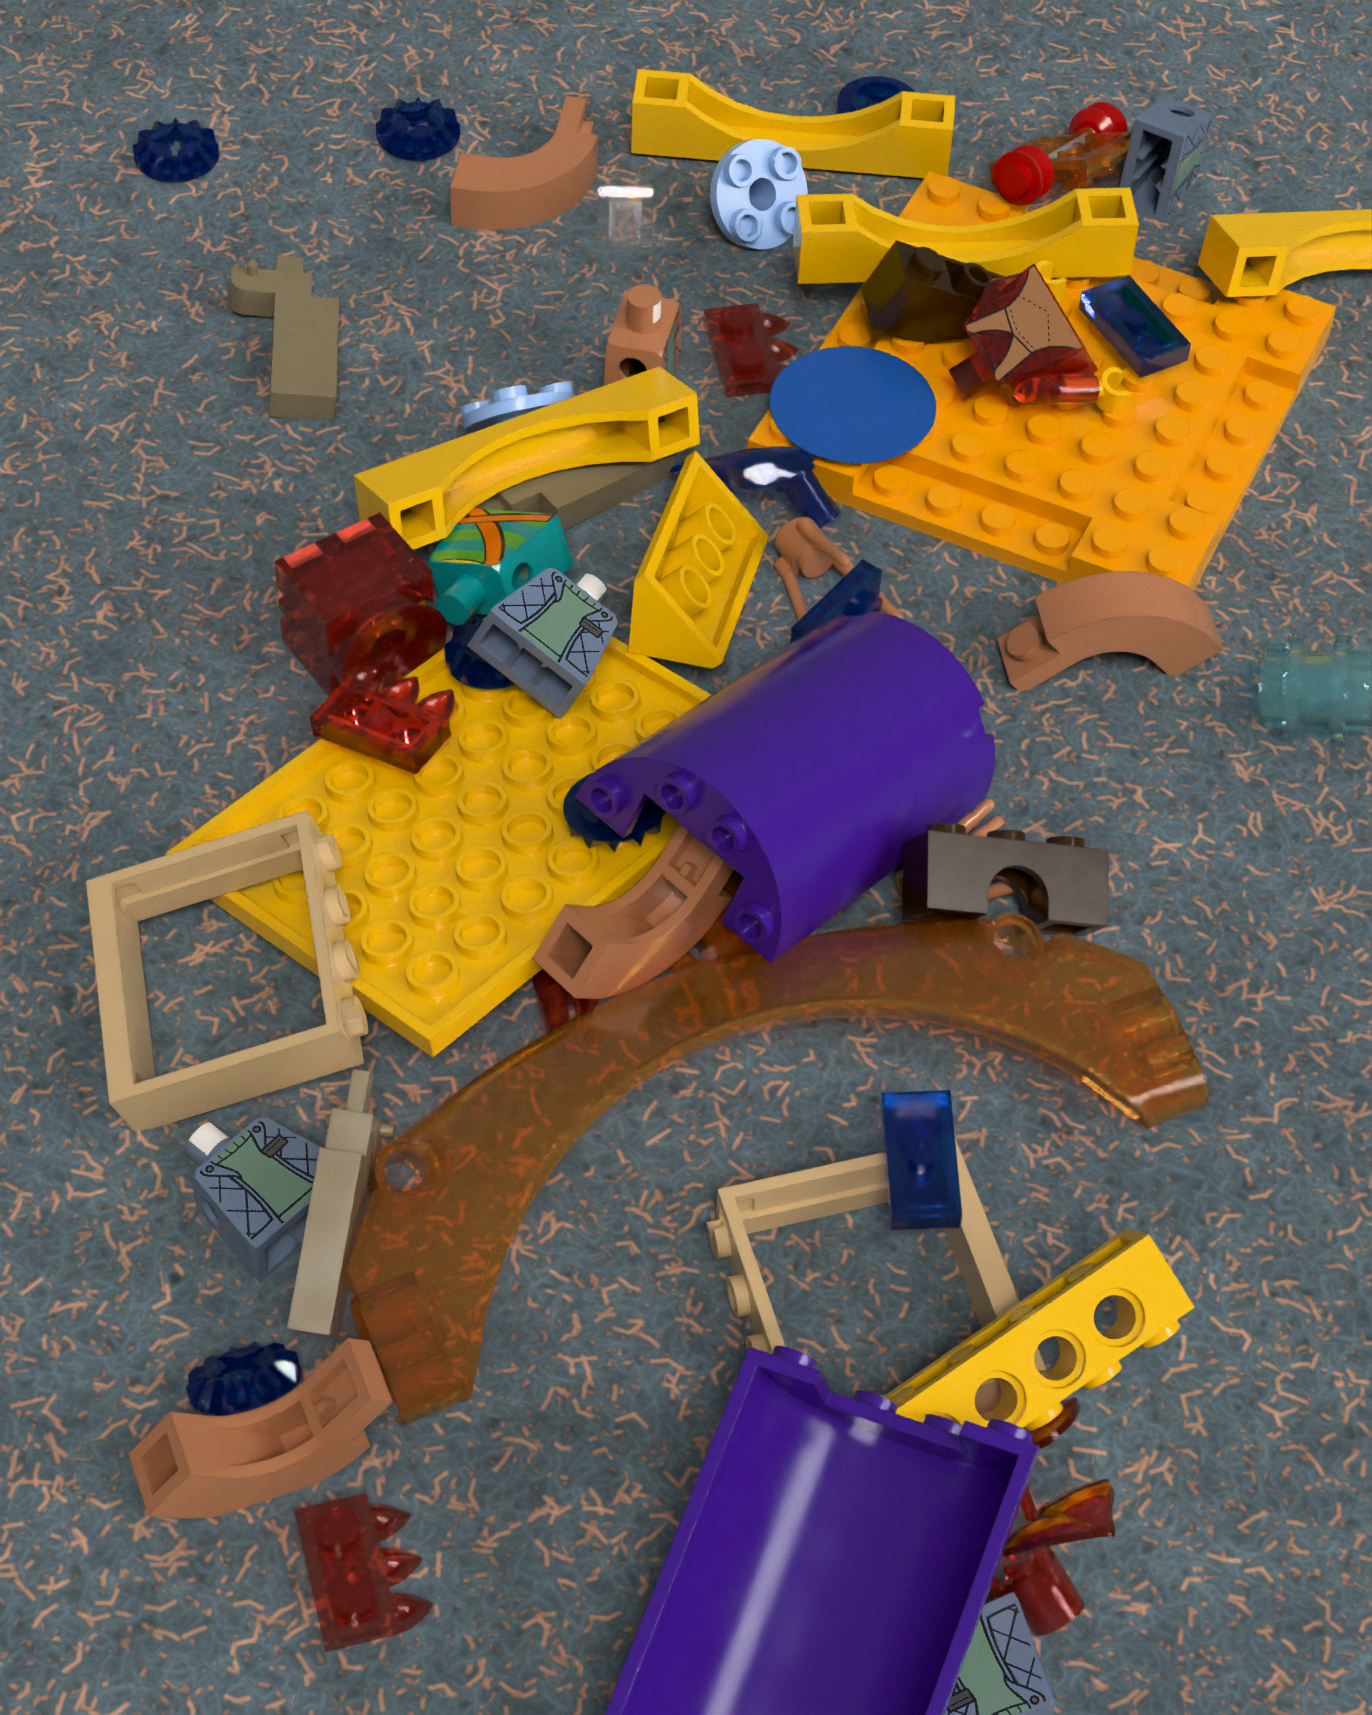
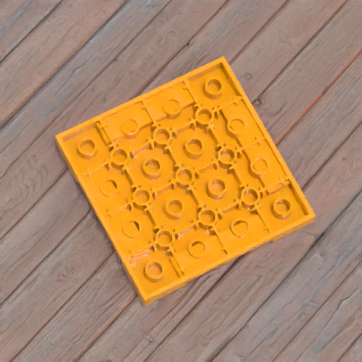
[746,171,1337,591]

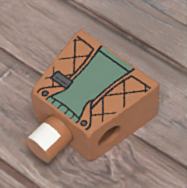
[603,284,681,386]

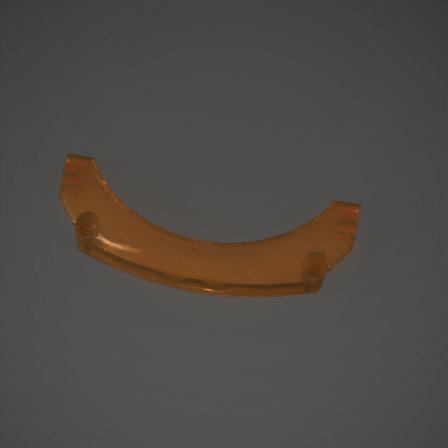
[344,913,1209,1426]

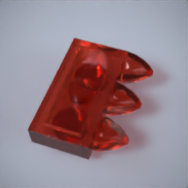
[703,303,799,398]
[310,663,455,774]
[294,1493,434,1652]

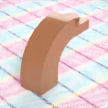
[450,96,598,230]
[997,571,1224,691]
[532,824,735,999]
[128,1338,393,1519]

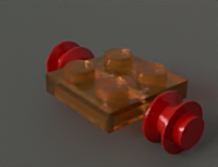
[989,102,1132,206]

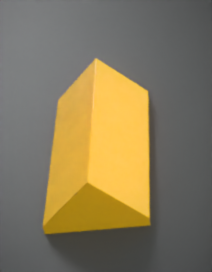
[628,451,769,669]

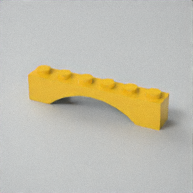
[631,69,956,178]
[793,188,1139,284]
[1198,209,1372,297]
[354,366,700,557]

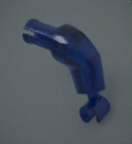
[670,446,842,529]

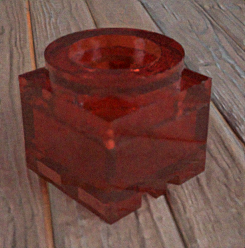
[274,512,447,702]

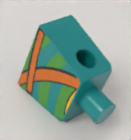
[429,508,574,625]

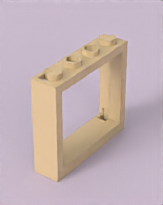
[86,810,368,1131]
[707,1136,1047,1414]

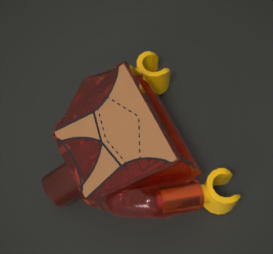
[949,260,1131,413]

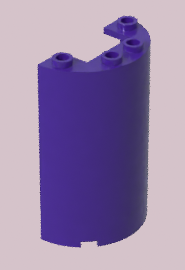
[575,611,995,963]
[605,1346,1039,1715]

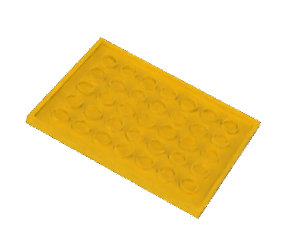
[165,617,711,1058]

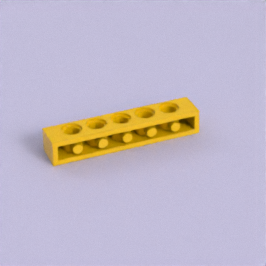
[883,1228,1195,1431]

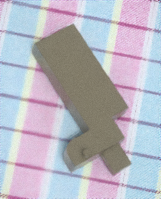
[229,255,339,419]
[475,453,676,531]
[287,1069,395,1337]

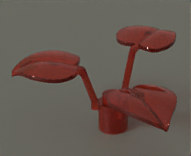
[990,1397,1115,1636]

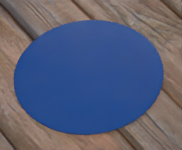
[770,346,936,463]

